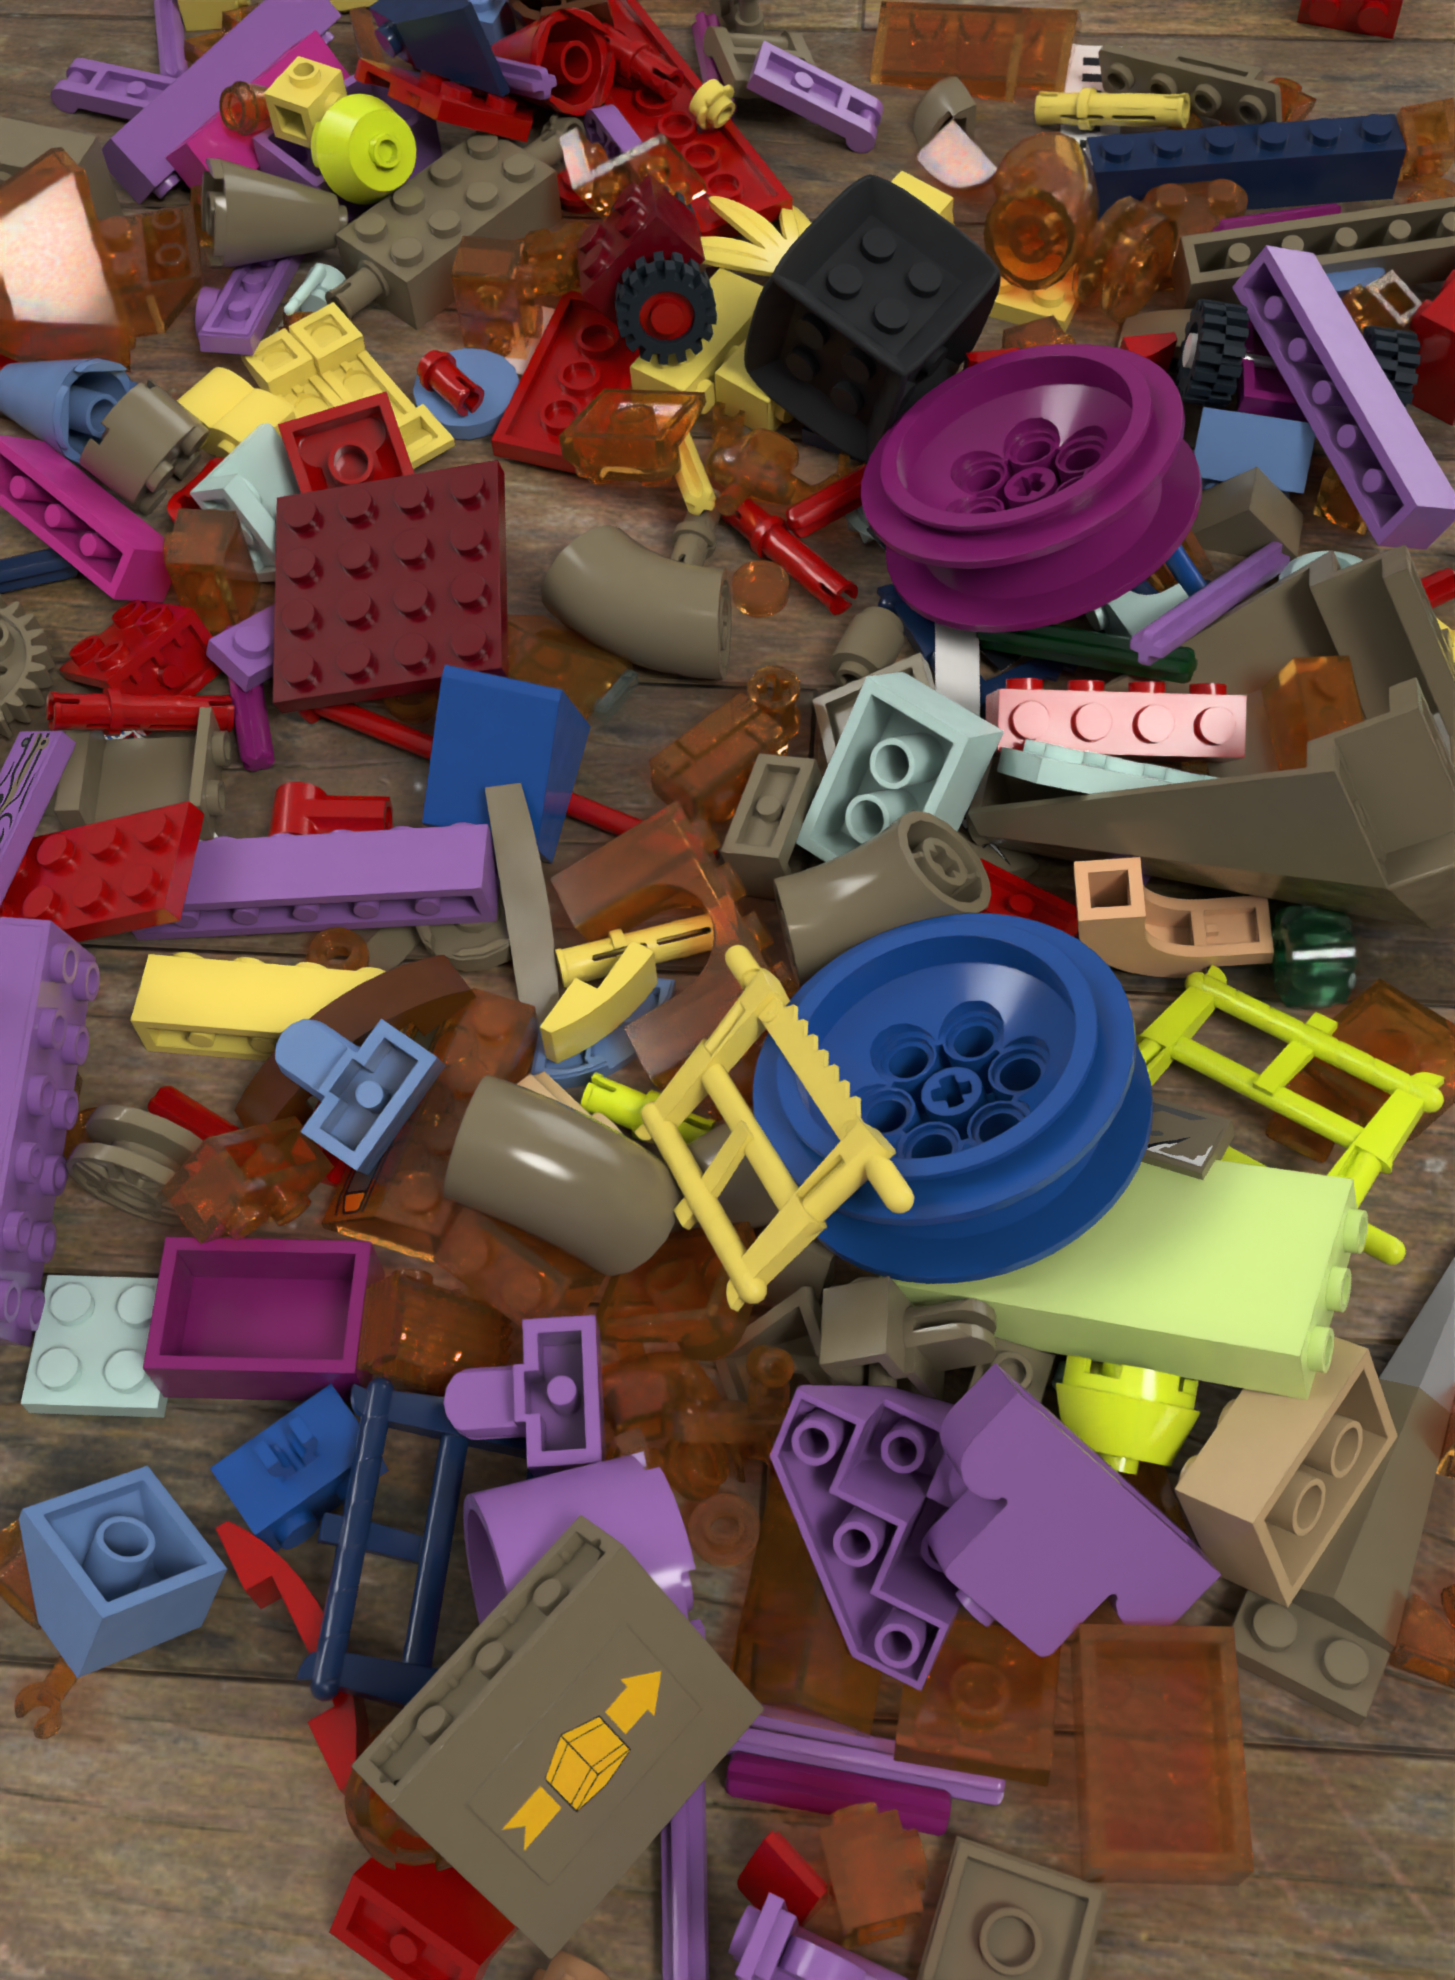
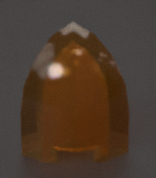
[915,119,1004,192]

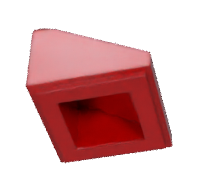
[737,1830,828,1927]

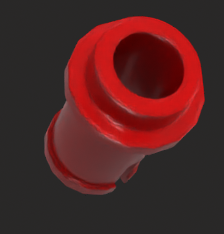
[417,350,484,417]

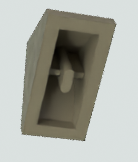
[1182,467,1304,561]

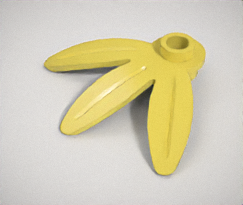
[701,196,811,277]

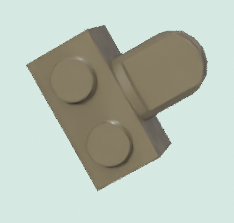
[819,1276,996,1401]

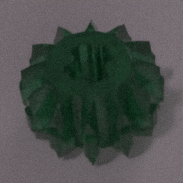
[1269,903,1359,1010]

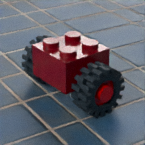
[577,173,717,365]

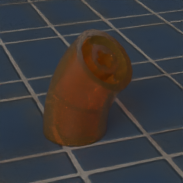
[983,132,1100,291]

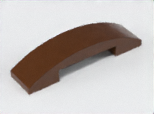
[234,954,476,1156]

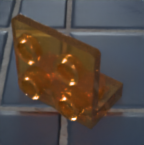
[559,127,707,221]

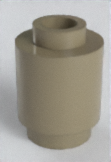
[829,606,904,687]

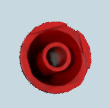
[491,8,616,117]

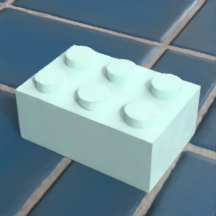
[796,672,1004,862]

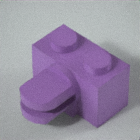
[443,1315,606,1478]

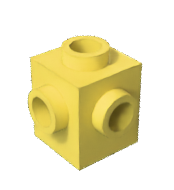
[264,56,347,149]

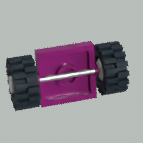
[1176,299,1421,422]

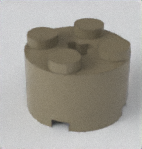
[79,379,210,516]

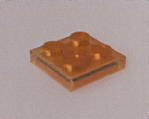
[893,1619,1061,1787]

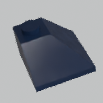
[369,0,510,97]

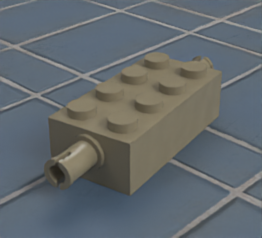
[325,127,570,330]

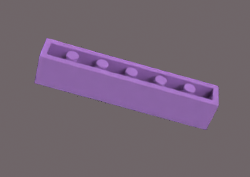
[102,0,342,205]
[1232,245,1455,549]
[131,822,500,940]

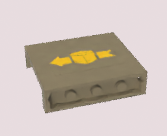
[351,1515,764,1960]

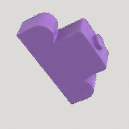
[926,1363,1221,1657]

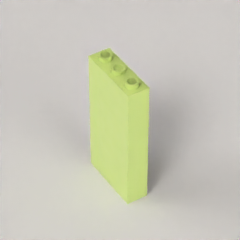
[879,1160,1368,1400]

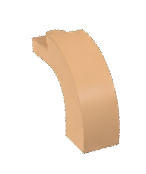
[1074,857,1274,978]

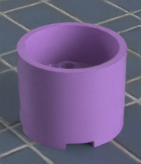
[463,1451,705,1639]

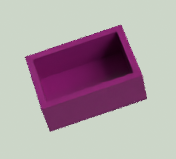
[143,1237,385,1402]

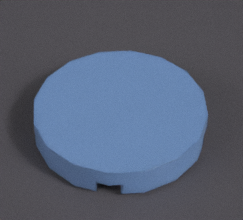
[413,348,519,440]

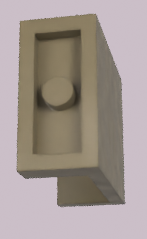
[54,707,232,840]

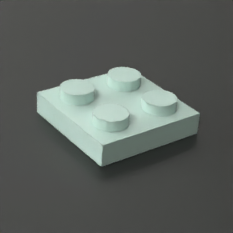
[21,1275,168,1418]

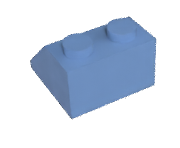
[1194,407,1316,499]
[19,1465,227,1678]

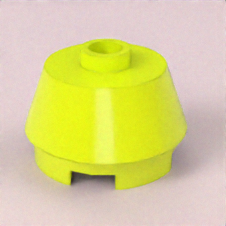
[311,94,416,205]
[1055,1355,1201,1475]

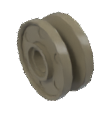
[66,1104,223,1227]

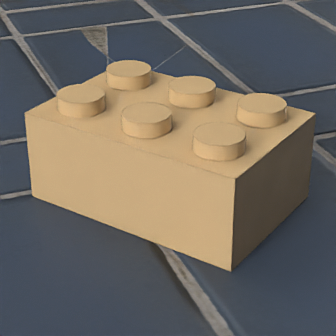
[1174,1336,1398,1608]

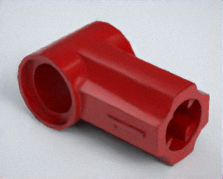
[268,782,393,837]

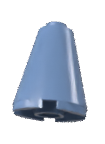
[0,358,138,468]

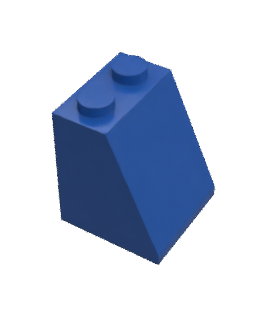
[422,665,591,864]

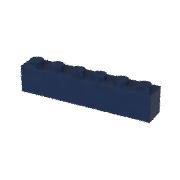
[1081,114,1406,222]

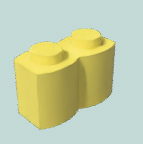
[177,367,296,458]

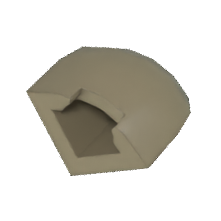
[912,76,976,159]

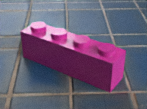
[165,29,350,202]
[0,435,184,602]

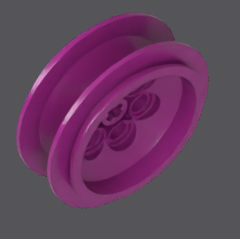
[861,344,1202,633]

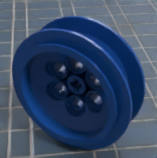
[752,913,1154,1284]

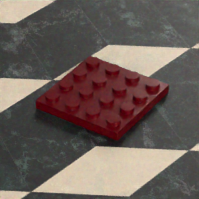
[273,460,509,713]

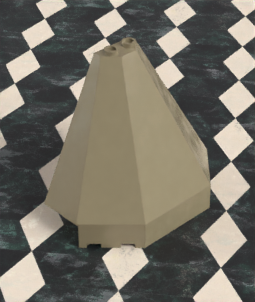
[966,544,1455,929]

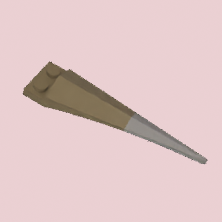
[1218,1257,1455,1727]

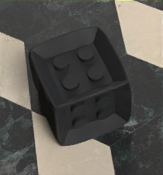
[744,174,1001,463]

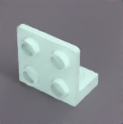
[189,423,301,582]

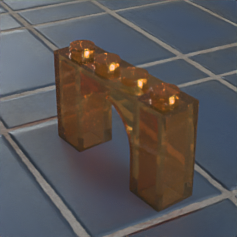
[550,800,799,1091]

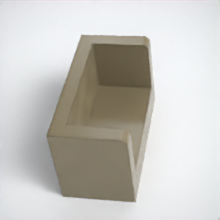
[720,753,823,900]

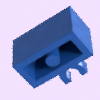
[210,1384,389,1552]

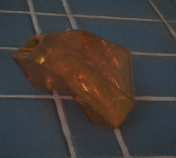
[0,147,136,373]

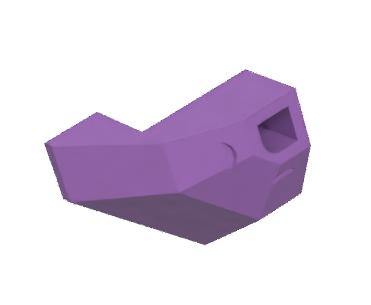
[770,1385,968,1691]

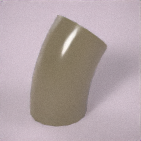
[541,525,732,680]
[773,810,992,990]
[443,1074,682,1276]

